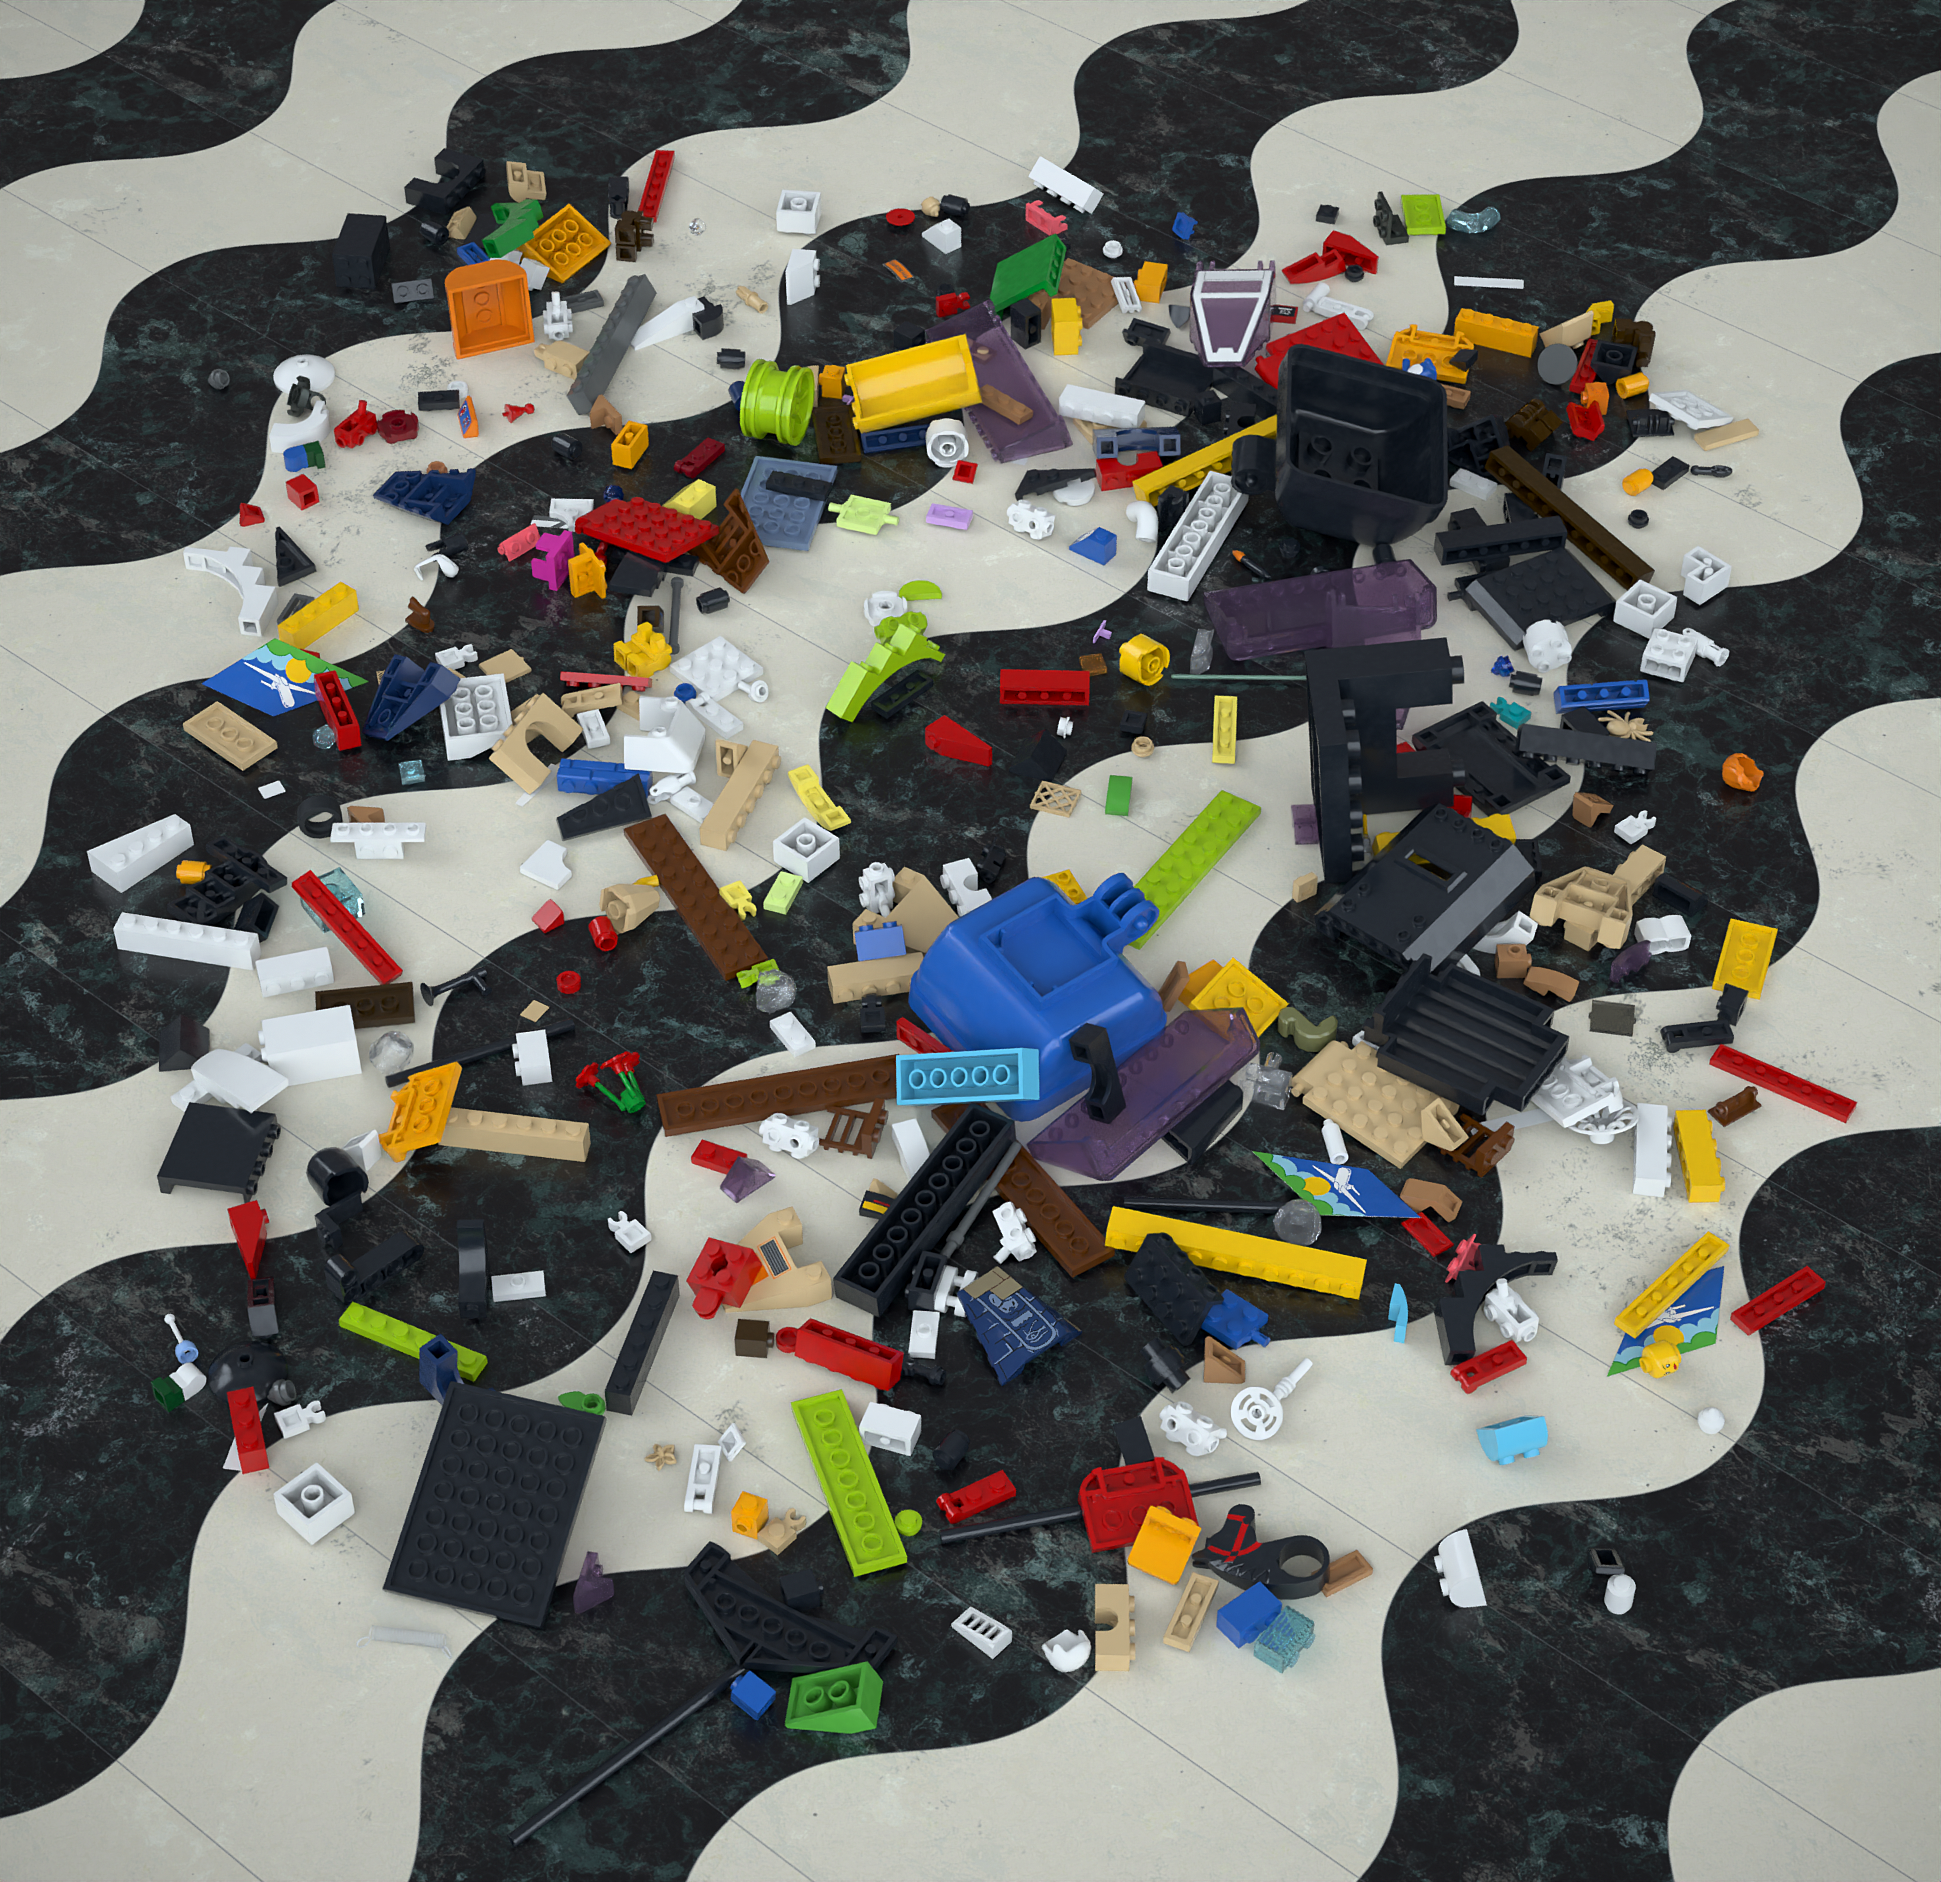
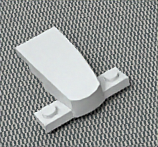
[171,1043,289,1113]

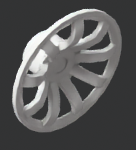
[1568,1100,1639,1144]

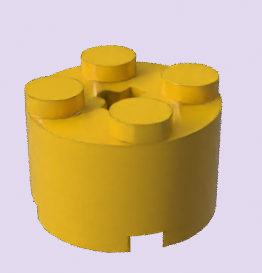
[1119,634,1170,686]

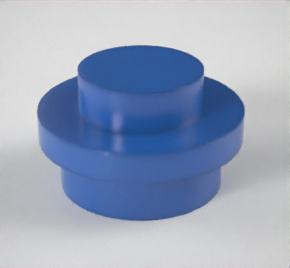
[674,683,696,704]

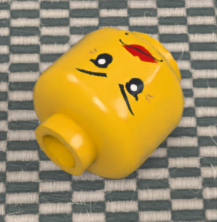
[1639,1340,1681,1379]

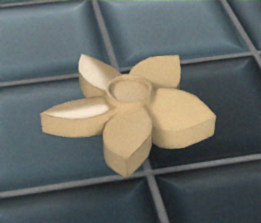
[645,1444,677,1471]

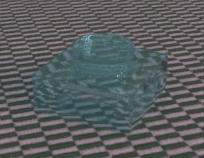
[399,760,425,785]

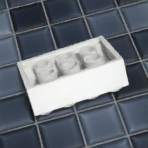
[439,674,513,761]

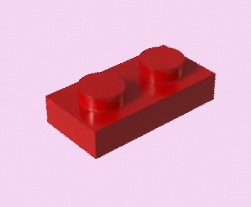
[691,1140,748,1178]

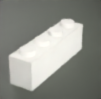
[1028,156,1103,214]
[1059,384,1145,428]
[1633,1103,1672,1197]

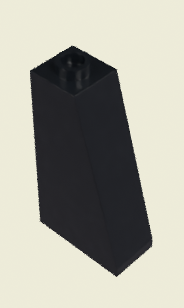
[1158,1078,1244,1165]

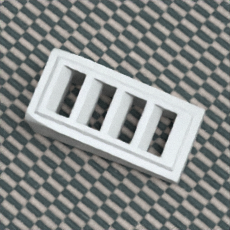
[951,1607,1012,1659]

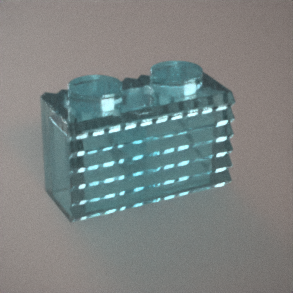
[1254,1605,1316,1674]

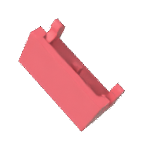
[1026,200,1067,236]

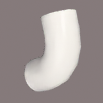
[1126,501,1158,543]

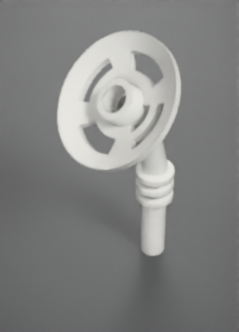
[1231,1358,1313,1440]

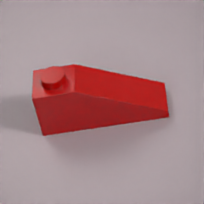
[1322,230,1379,275]
[925,715,992,766]
[227,1200,269,1279]

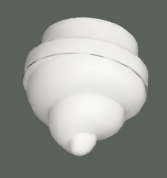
[1697,1407,1725,1434]

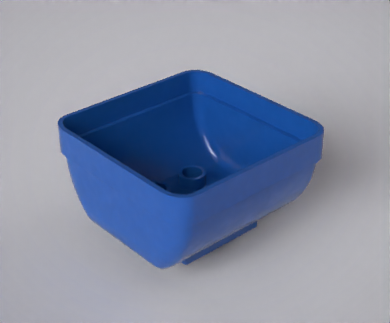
[908,873,1167,1122]

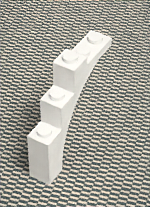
[183,547,278,637]

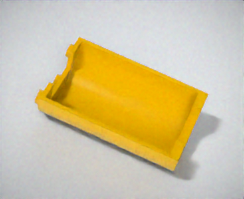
[844,334,982,434]

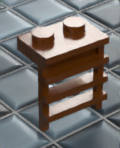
[819,1098,889,1159]
[1433,1113,1515,1178]

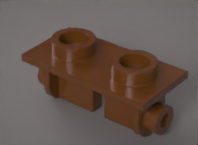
[1707,1086,1762,1127]

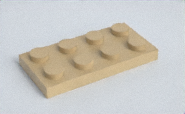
[183,701,277,771]

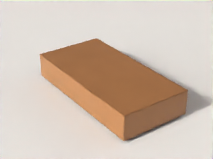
[1158,961,1190,1012]
[1311,1550,1373,1598]

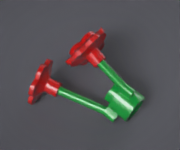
[575,1051,646,1113]

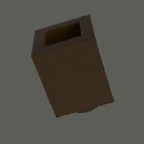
[637,605,664,633]
[734,1319,775,1358]

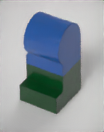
[283,441,326,472]

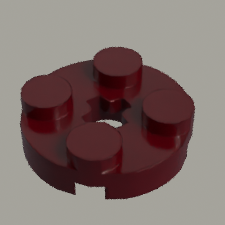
[377,410,419,444]

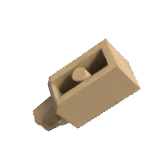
[534,340,590,380]

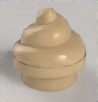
[921,196,940,217]

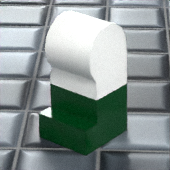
[151,1363,206,1413]

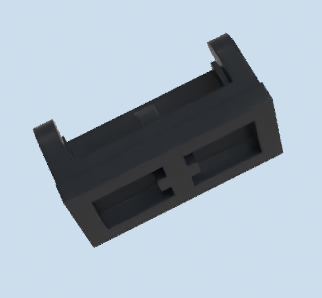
[1157,485,1189,533]
[1113,1416,1154,1466]

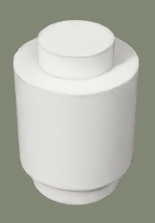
[1604,1574,1636,1614]

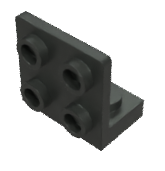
[1373,191,1409,245]

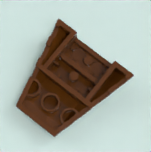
[687,488,770,594]

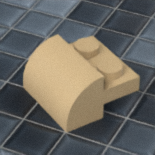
[506,161,546,203]

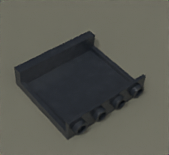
[1115,339,1220,418]
[157,1102,281,1203]

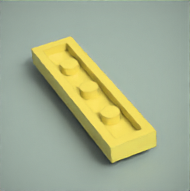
[1212,696,1237,764]

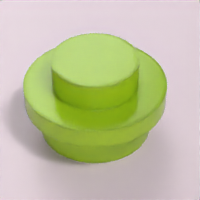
[895,1510,922,1536]

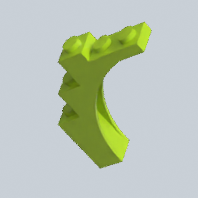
[825,623,946,722]

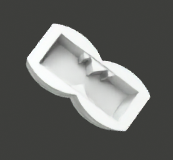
[1634,915,1691,955]

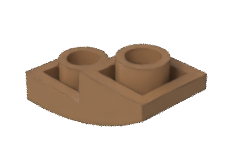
[1523,966,1579,1002]

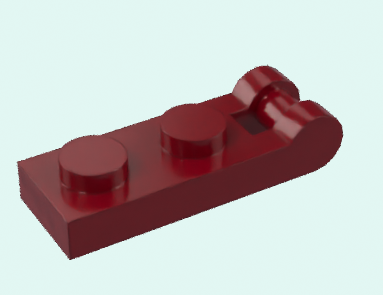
[674,437,725,479]

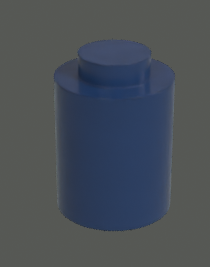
[728,381,745,411]

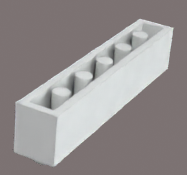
[113,912,261,970]

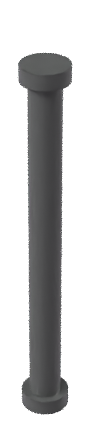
[668,577,684,655]

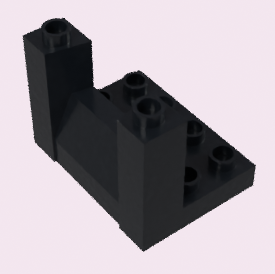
[1305,637,1465,884]

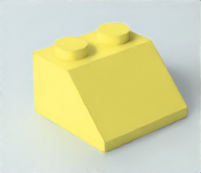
[662,479,717,520]

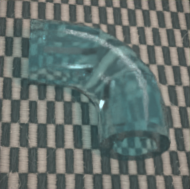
[1447,206,1500,233]

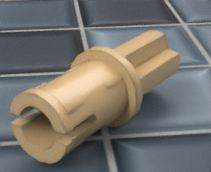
[736,285,768,314]

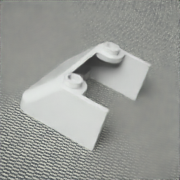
[624,696,706,773]

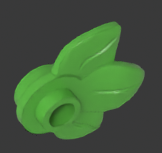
[558,1391,606,1415]

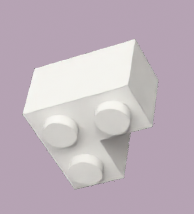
[1681,546,1732,605]

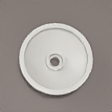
[273,354,335,394]

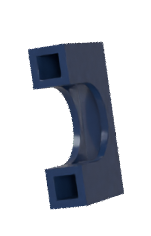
[1092,426,1180,458]
[419,1333,495,1405]

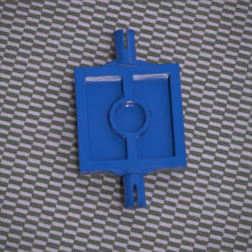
[1200,1289,1270,1350]

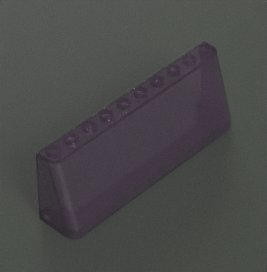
[925,299,1073,464]
[1204,559,1437,661]
[1026,1007,1260,1181]

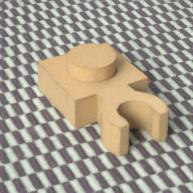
[757,1508,806,1555]

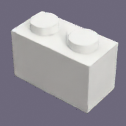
[512,1030,552,1086]
[859,1402,921,1456]

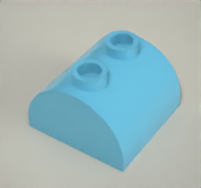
[1476,1415,1548,1465]

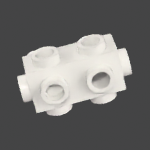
[543,292,573,341]
[1007,500,1055,540]
[859,862,895,918]
[759,1113,819,1159]
[992,1202,1037,1264]
[1484,1278,1539,1343]
[1160,1401,1227,1456]

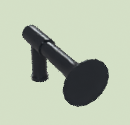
[420,966,492,1006]

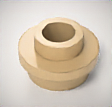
[1131,737,1154,757]

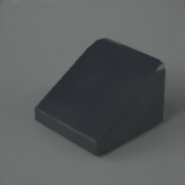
[1449,349,1478,372]

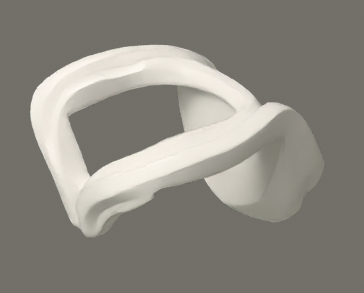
[414,554,459,581]

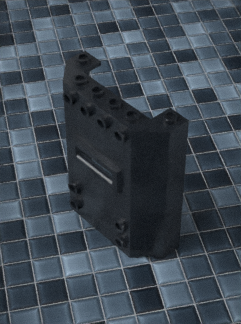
[1314,803,1536,976]

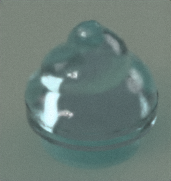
[312,725,335,749]

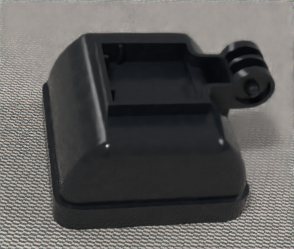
[1231,344,1448,547]

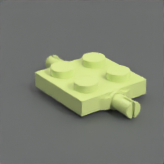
[828,495,899,535]

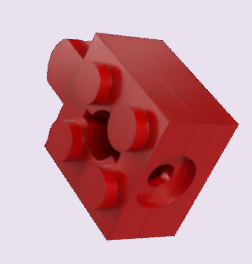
[686,1237,762,1319]

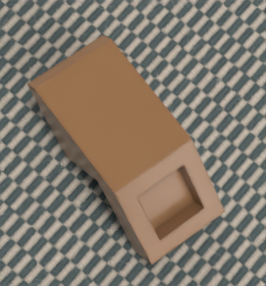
[1400,1178,1462,1222]

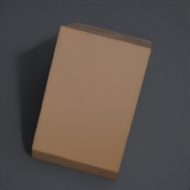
[1204,1336,1245,1384]

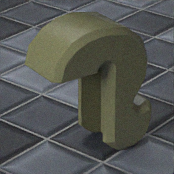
[1278,1007,1338,1052]

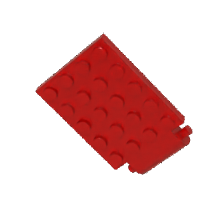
[1254,312,1384,389]
[575,497,719,563]

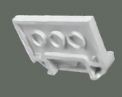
[1531,1055,1623,1128]

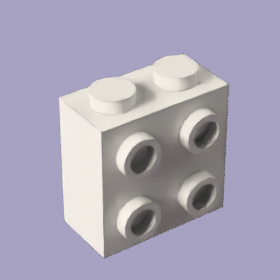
[1640,628,1698,682]

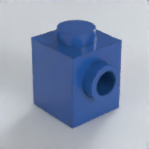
[730,1670,776,1721]

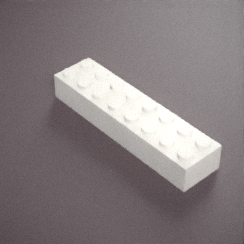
[1147,471,1249,601]

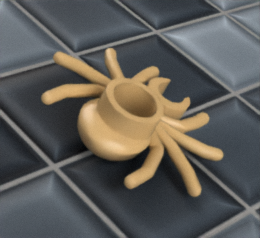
[1598,710,1653,742]

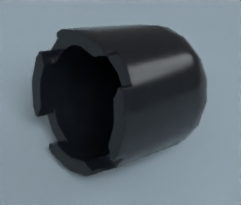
[306,1147,369,1206]

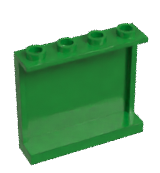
[987,233,1067,324]

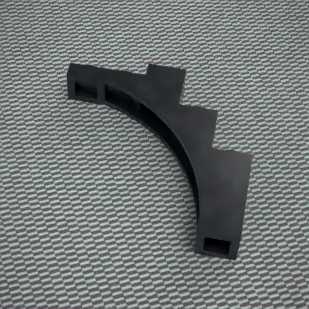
[1434,1243,1558,1365]

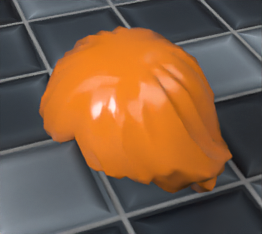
[1722,753,1764,792]

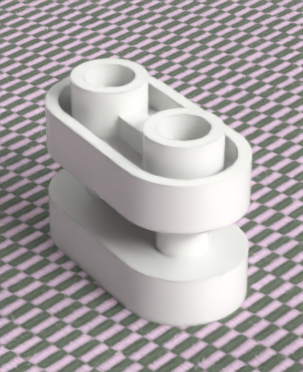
[934,1266,978,1317]

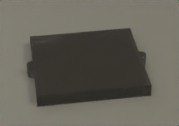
[1588,1000,1636,1037]

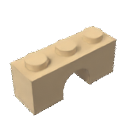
[1095,1584,1135,1671]

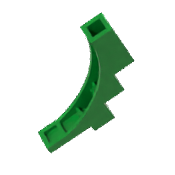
[482,199,544,258]

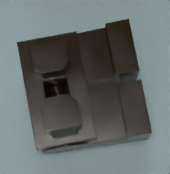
[615,210,654,262]
[1611,318,1656,367]
[1505,399,1563,452]

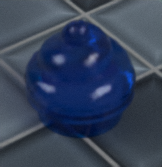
[603,485,624,503]
[1491,655,1515,677]

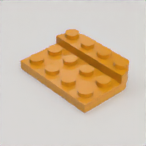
[1386,324,1474,384]
[378,1062,462,1163]

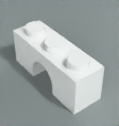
[489,249,550,291]
[940,858,992,918]

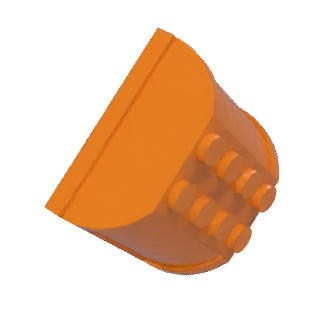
[445,259,535,360]

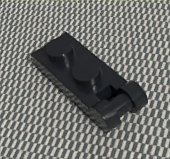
[1660,1019,1734,1053]

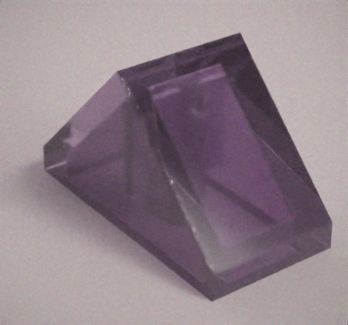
[720,1156,775,1203]

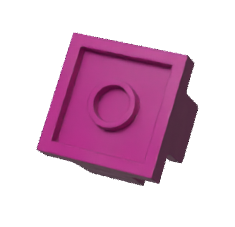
[531,530,575,591]

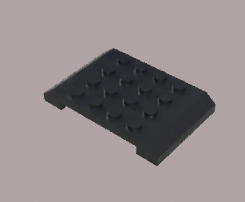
[1464,547,1616,651]
[1412,701,1571,817]

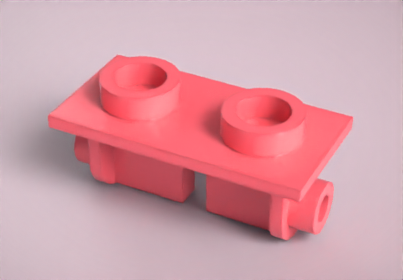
[498,523,540,562]
[1445,1234,1482,1283]

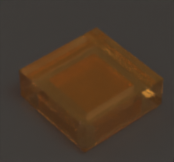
[1079,653,1107,676]

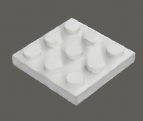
[1649,390,1733,430]
[669,636,763,702]

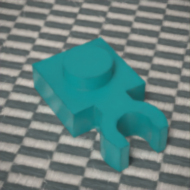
[1490,697,1532,729]

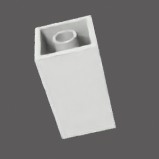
[258,1005,362,1086]

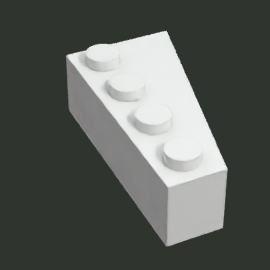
[87,814,194,893]

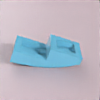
[1388,1283,1408,1343]

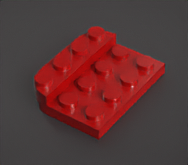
[1078,1457,1199,1553]

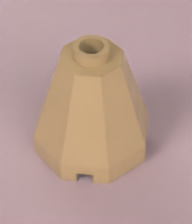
[599,884,660,934]

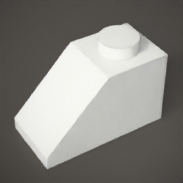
[922,219,961,254]

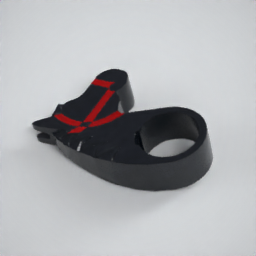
[1192,1504,1330,1600]

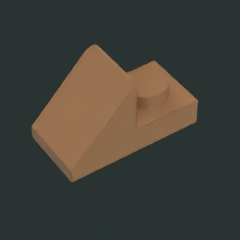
[590,394,623,435]
[1573,792,1614,828]
[347,806,385,823]

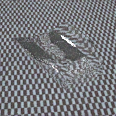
[1190,629,1214,675]

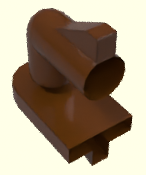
[405,596,434,633]

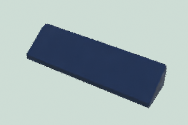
[859,424,930,454]

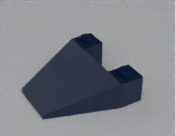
[361,654,461,741]

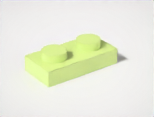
[764,871,803,914]

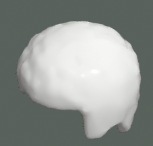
[1042,1630,1091,1672]

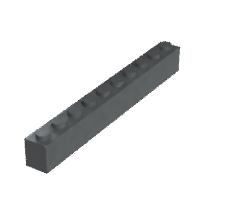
[566,274,657,415]

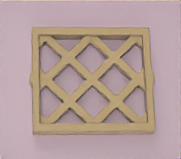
[1030,781,1081,818]

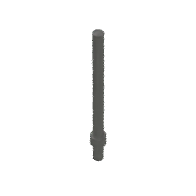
[940,1141,1022,1259]

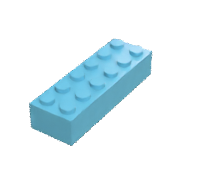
[896,1048,1039,1106]

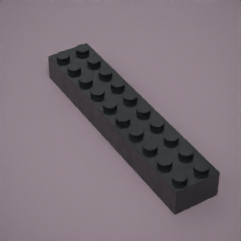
[833,1102,1016,1317]

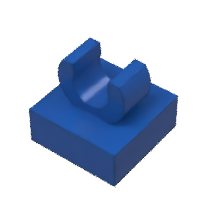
[1172,212,1198,239]

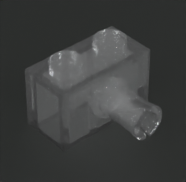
[1237,1052,1292,1110]

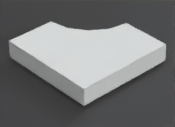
[549,499,594,532]
[520,840,572,890]

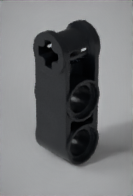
[608,176,629,219]

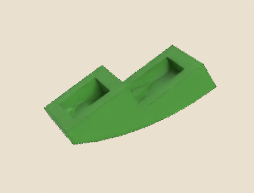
[1105,775,1133,816]

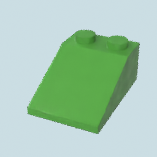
[785,1661,883,1734]

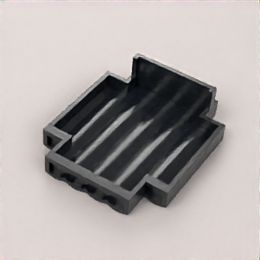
[1362,953,1570,1115]

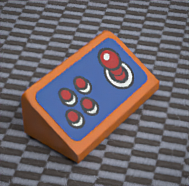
[458,396,479,438]

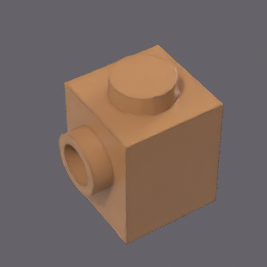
[1494,944,1531,978]

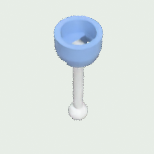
[165,1314,198,1364]

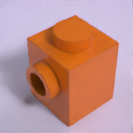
[1581,382,1609,415]

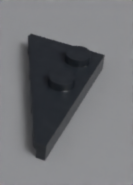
[1015,468,1097,501]
[275,526,316,587]

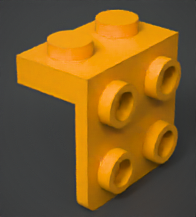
[1127,1505,1201,1585]

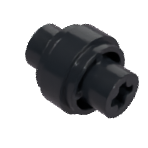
[1139,1337,1191,1394]

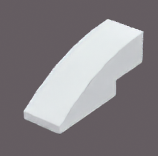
[892,1118,930,1181]

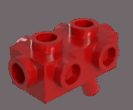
[334,400,377,449]

